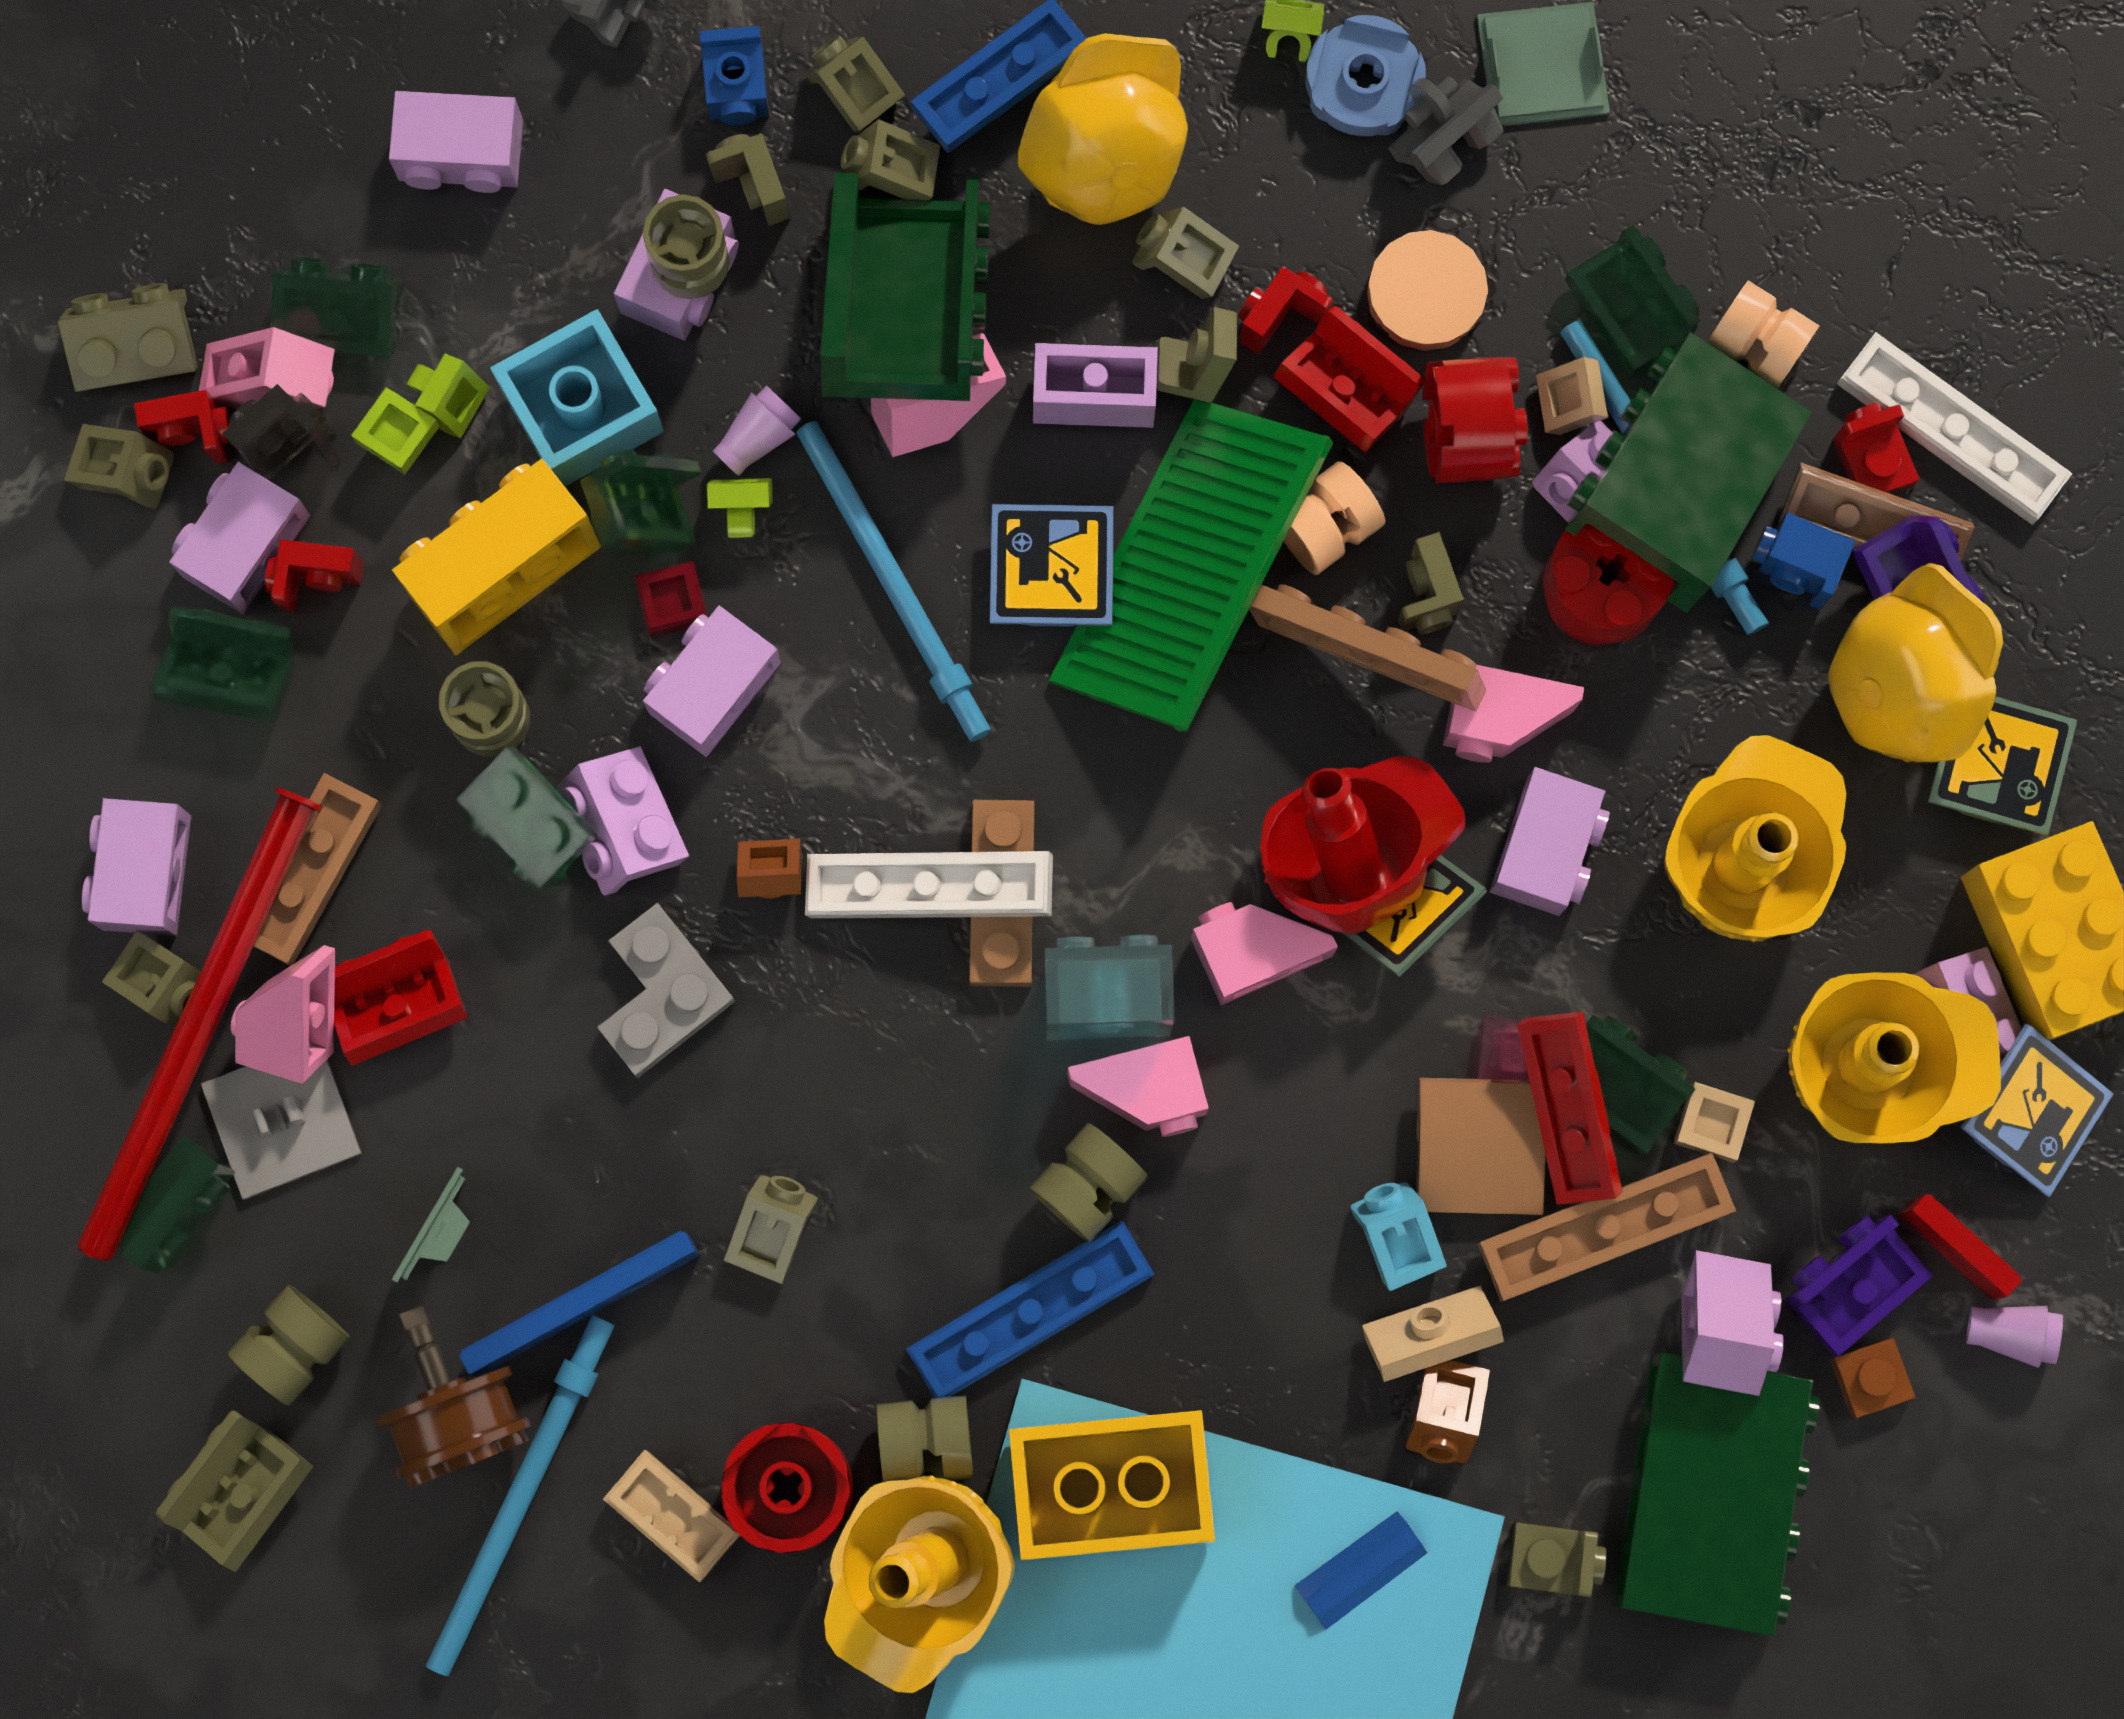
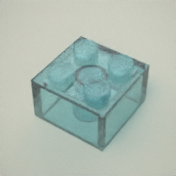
[1044,935,1175,1040]

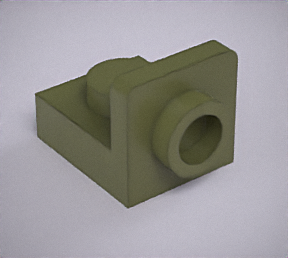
[804,35,905,132]
[841,119,940,201]
[706,133,791,226]
[1132,206,1239,299]
[1156,307,1237,403]
[64,424,174,508]
[1398,532,1464,635]
[102,930,201,1029]
[724,1175,818,1284]
[1506,1522,1606,1597]

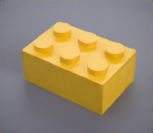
[392,458,601,656]
[1960,821,2124,1041]
[1009,1410,1215,1560]

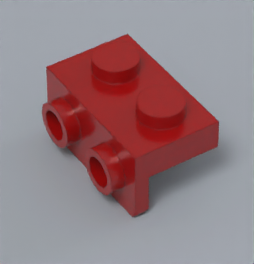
[1273,306,1425,453]
[334,930,468,1066]

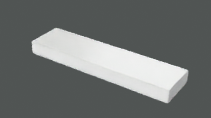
[1837,332,2072,525]
[805,851,1053,918]

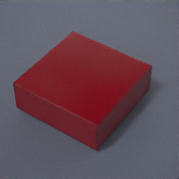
[634,561,708,638]

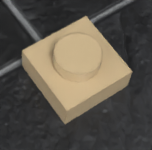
[1536,357,1608,435]
[1673,1082,1755,1163]

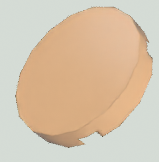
[1367,230,1488,351]

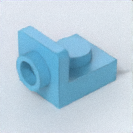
[1350,1182,1447,1291]

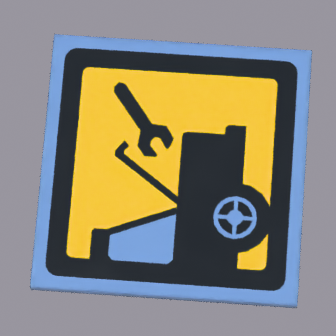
[990,504,1114,627]
[1961,1024,2113,1197]

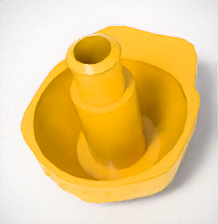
[1018,33,1188,225]
[1827,563,2003,763]
[1664,735,1846,942]
[1787,972,2001,1143]
[824,1475,1015,1693]

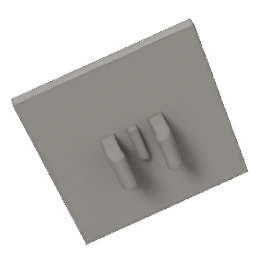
[201,1060,362,1200]

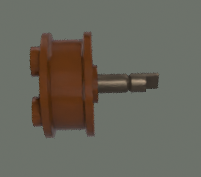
[375,1306,532,1489]

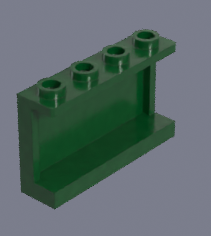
[820,172,990,401]
[1565,332,1812,613]
[1612,1352,1819,1636]

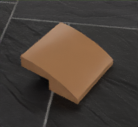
[1416,1078,1545,1215]

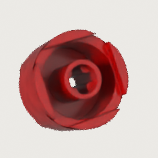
[1422,357,1528,483]
[1543,524,1674,645]
[721,1423,854,1553]

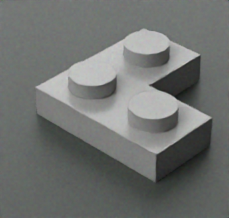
[597,903,736,1078]

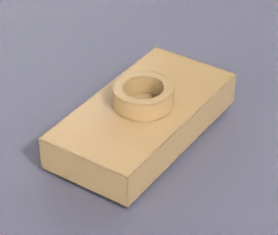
[1362,1286,1504,1382]
[603,1450,740,1582]

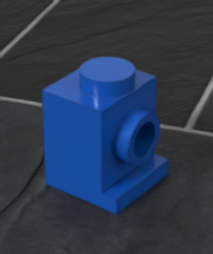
[699,26,769,126]
[1751,512,1855,610]

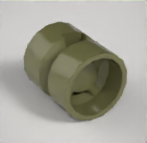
[642,194,730,299]
[439,661,530,757]
[1029,1123,1148,1243]
[227,1284,350,1406]
[877,1395,973,1482]

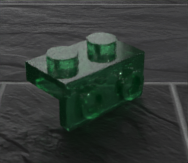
[1565,225,1700,377]
[580,450,702,553]
[151,606,295,723]
[457,747,598,888]
[1585,1015,1696,1155]
[118,1137,235,1274]

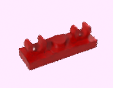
[1517,1011,1623,1205]

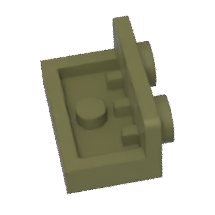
[57,283,198,392]
[155,1411,314,1572]

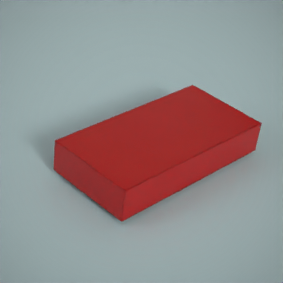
[1898,1194,2022,1300]

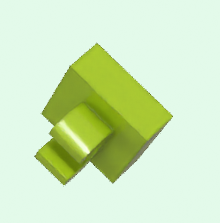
[1262,0,1324,62]
[406,354,490,439]
[351,387,440,475]
[707,478,773,538]

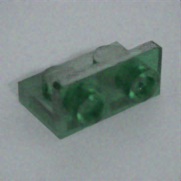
[270,257,404,357]

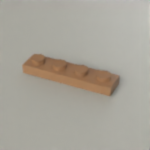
[1249,584,1486,712]
[1477,1153,1736,1302]

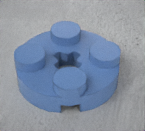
[1305,15,1426,136]

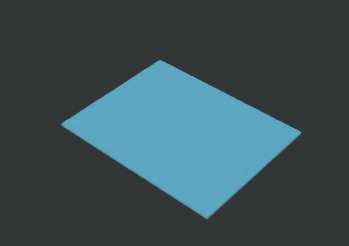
[925,1379,1505,1719]

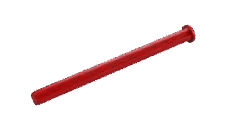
[77,787,323,1261]

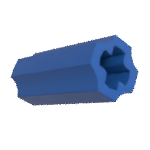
[1294,1511,1427,1630]

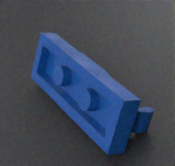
[911,0,1087,153]

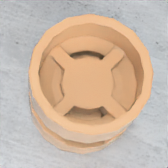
[1707,280,1820,389]
[1283,462,1386,575]

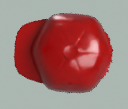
[1260,756,1466,935]

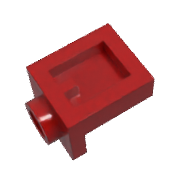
[134,390,235,464]
[1832,403,1920,494]
[265,539,364,613]

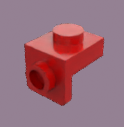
[1238,266,1333,355]

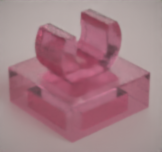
[1476,1016,1529,1080]

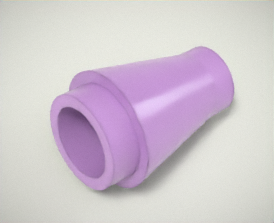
[713,385,801,476]
[1966,1306,2063,1368]

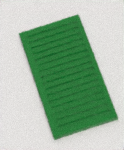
[1049,399,1333,732]

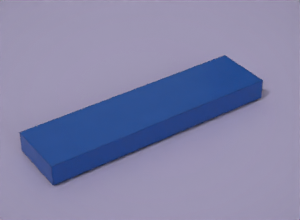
[906,1220,1154,1398]
[459,1230,700,1377]

